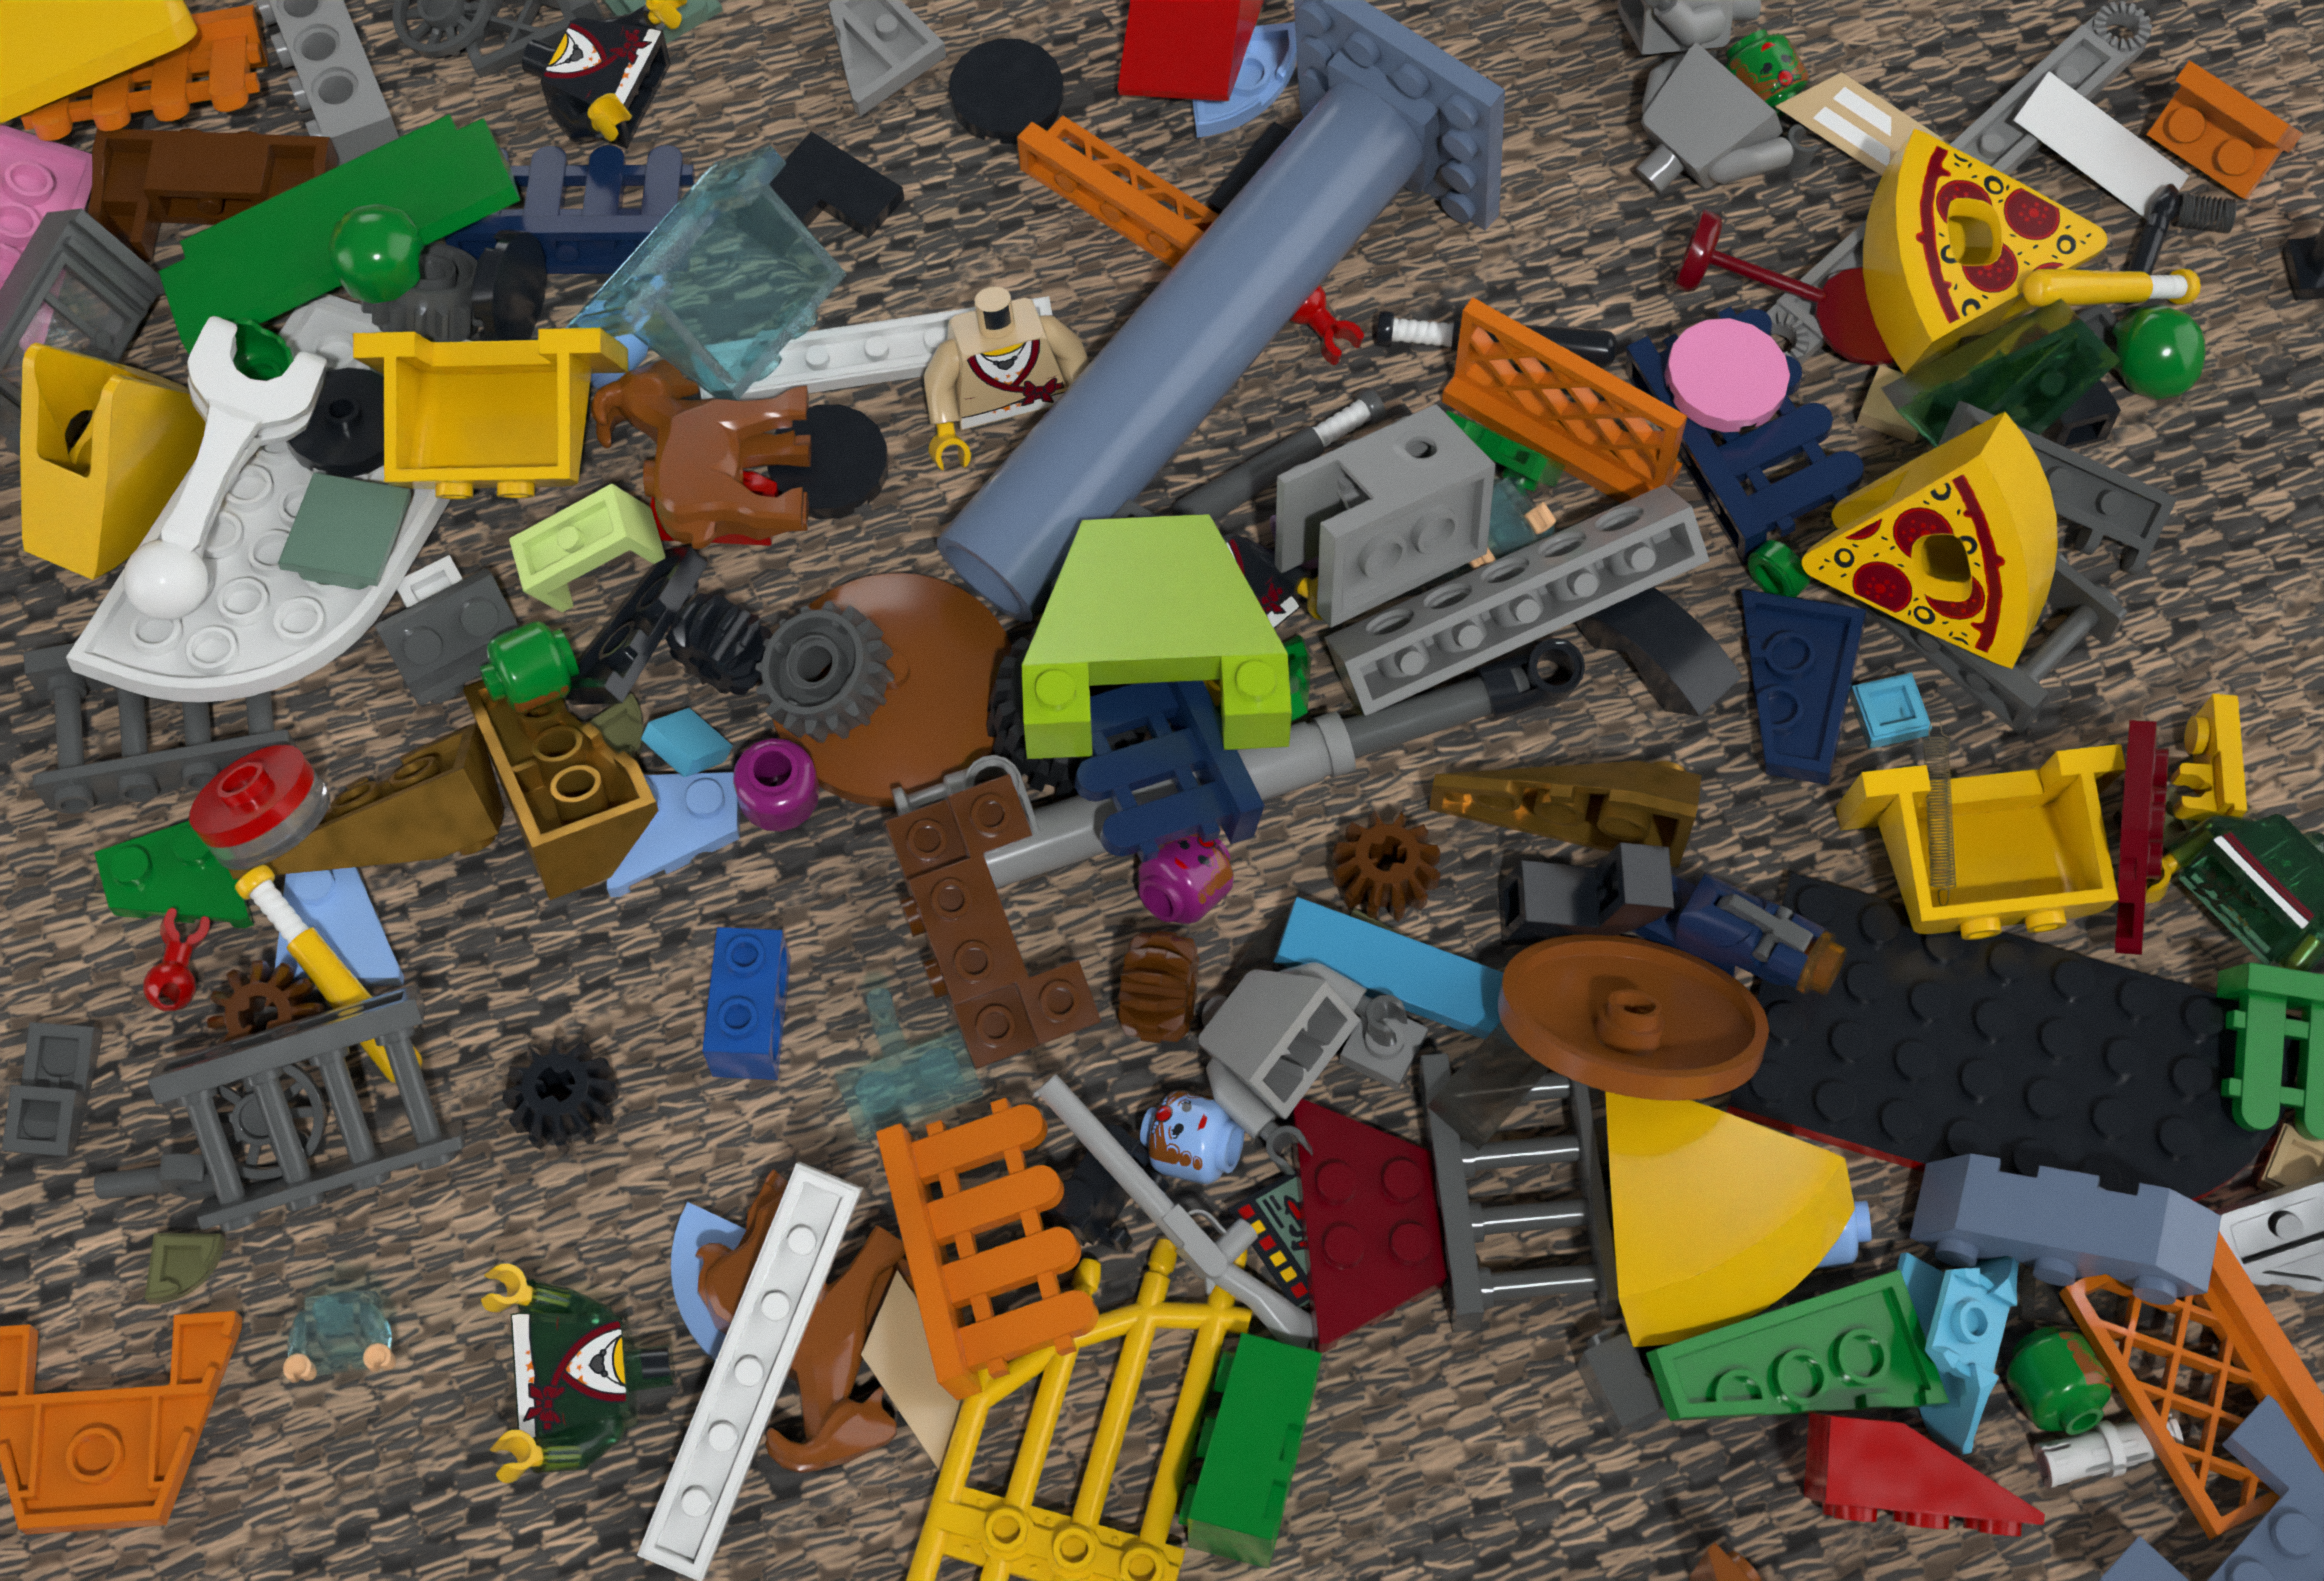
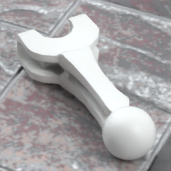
[123,316,327,620]

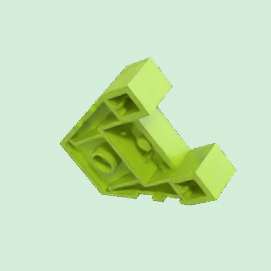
[1022,514,1292,759]

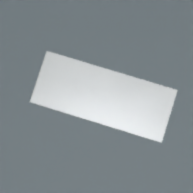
[2014,71,2189,220]

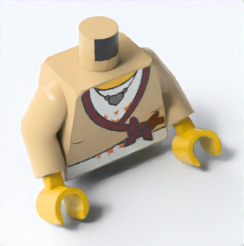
[924,286,1090,471]

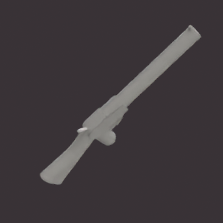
[1032,1074,1313,1349]

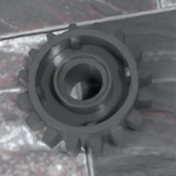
[361,242,483,342]
[755,601,895,743]

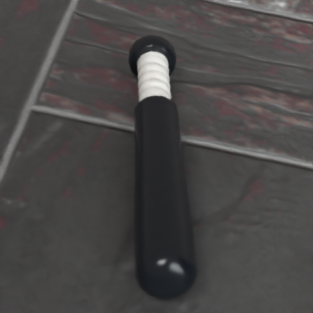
[1376,310,1617,367]

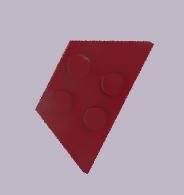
[2115,720,2169,955]
[1289,1099,1447,1353]

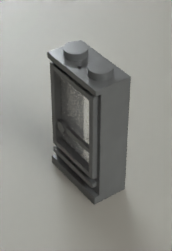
[0,208,164,456]

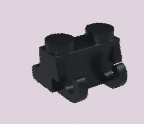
[1040,1123,1169,1253]

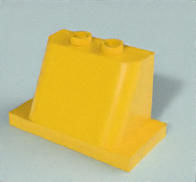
[353,328,628,500]
[1836,744,2126,940]

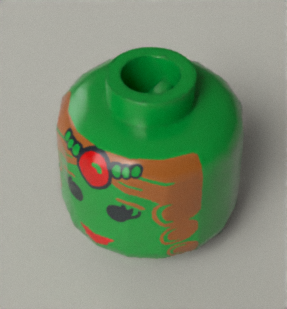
[1724,29,1809,119]
[479,621,579,714]
[2006,1327,2113,1435]

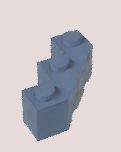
[1910,1153,2221,1305]

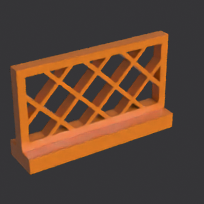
[1442,297,1688,503]
[2059,1232,2324,1540]

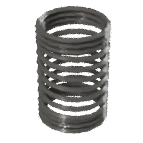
[2175,192,2237,234]

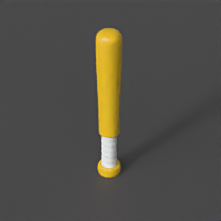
[2023,268,2201,307]
[235,864,423,1084]

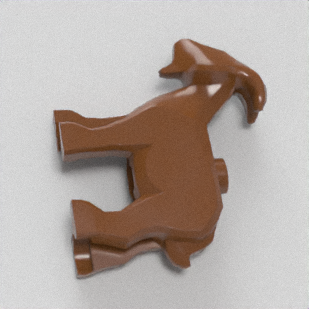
[590,358,811,549]
[695,1169,915,1473]

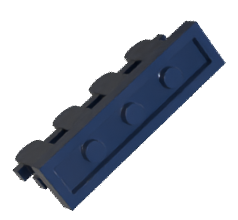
[444,145,695,274]
[1626,306,1864,564]
[1075,680,1265,863]

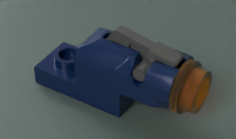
[1632,873,1848,996]

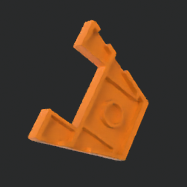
[0,1311,242,1535]

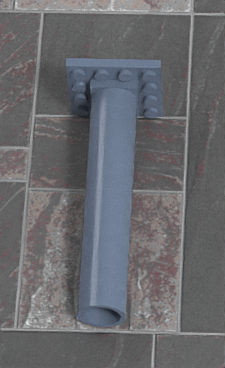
[936,0,1505,622]

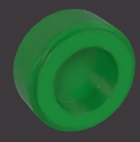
[1748,540,1810,598]

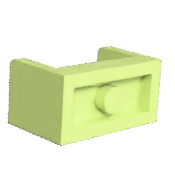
[509,484,665,612]

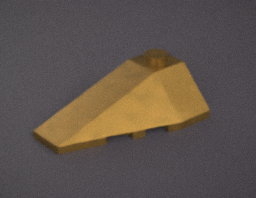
[463,680,659,900]
[228,723,504,879]
[1429,761,1702,868]

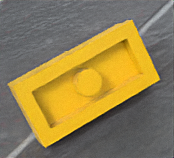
[2171,693,2247,837]

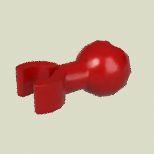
[1290,285,1364,365]
[143,908,210,1011]

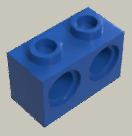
[702,927,791,1080]

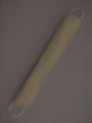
[1923,718,1957,906]

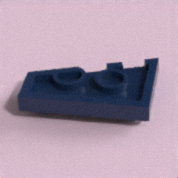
[1742,589,1866,785]

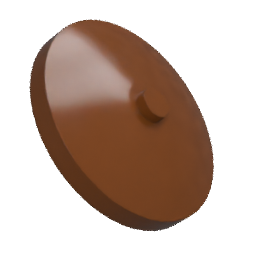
[772,573,1012,807]
[1498,934,1769,1101]

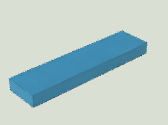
[1273,897,1522,1052]

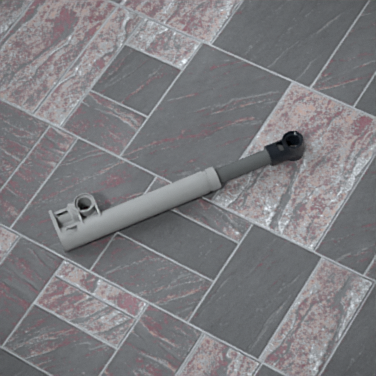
[891,638,1585,889]

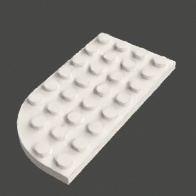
[66,293,471,702]

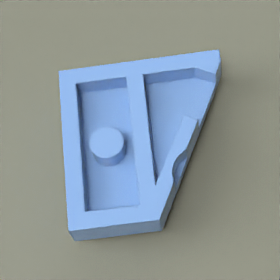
[607,772,740,897]
[275,867,404,986]

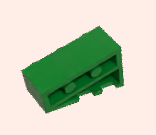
[1178,1332,1322,1569]

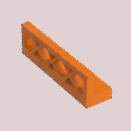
[1017,115,1219,268]

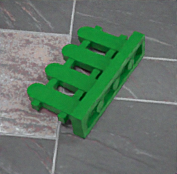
[2216,962,2324,1142]

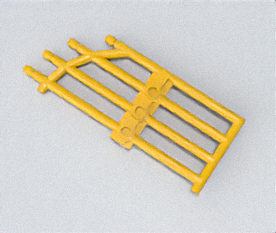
[906,1239,1253,1581]

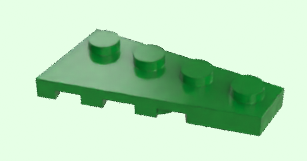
[1646,1269,1950,1421]

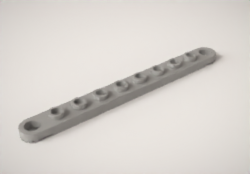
[1766,1,2152,365]

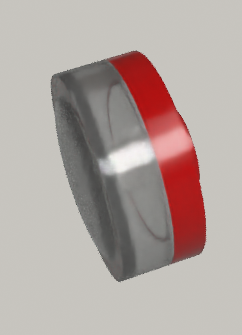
[189,745,330,870]

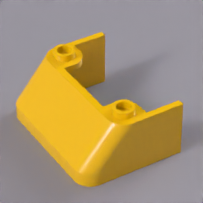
[0,0,197,123]

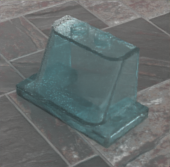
[567,146,847,400]

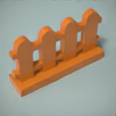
[21,4,268,141]
[876,1097,1099,1401]

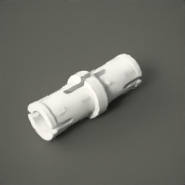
[2033,1411,2184,1489]

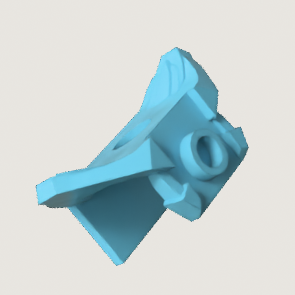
[1896,1252,2020,1455]

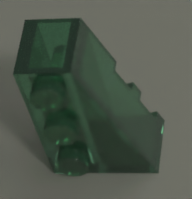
[1881,298,2121,448]

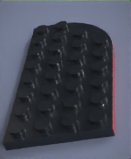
[1726,872,2301,1202]

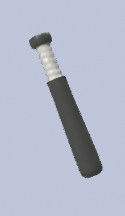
[1173,388,1386,522]

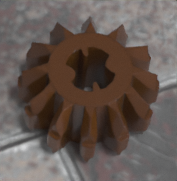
[1332,810,1441,922]
[1118,931,1200,1044]
[206,960,324,1062]

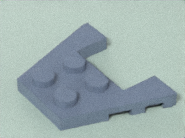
[2098,1394,2324,1581]

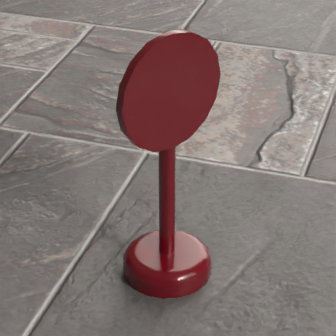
[1673,209,1894,366]

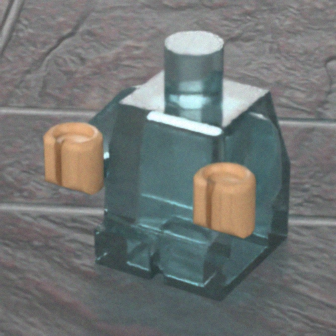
[1468,477,1556,570]
[283,1290,396,1383]

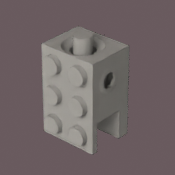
[1275,404,1495,628]

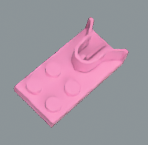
[0,124,92,354]

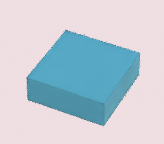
[1849,672,1932,749]
[641,708,733,777]

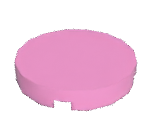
[1664,318,1790,433]

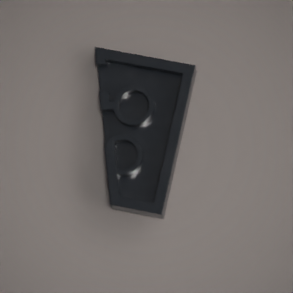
[564,546,708,705]

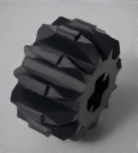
[665,593,773,695]
[502,1037,619,1154]

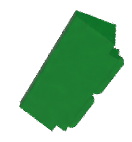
[158,114,520,355]

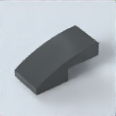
[1,1022,103,1157]

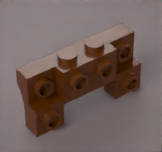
[88,128,338,262]
[884,774,1102,1070]

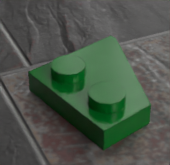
[94,821,254,928]

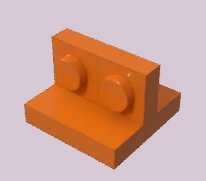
[2146,60,2304,200]

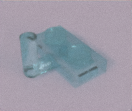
[835,988,983,1142]

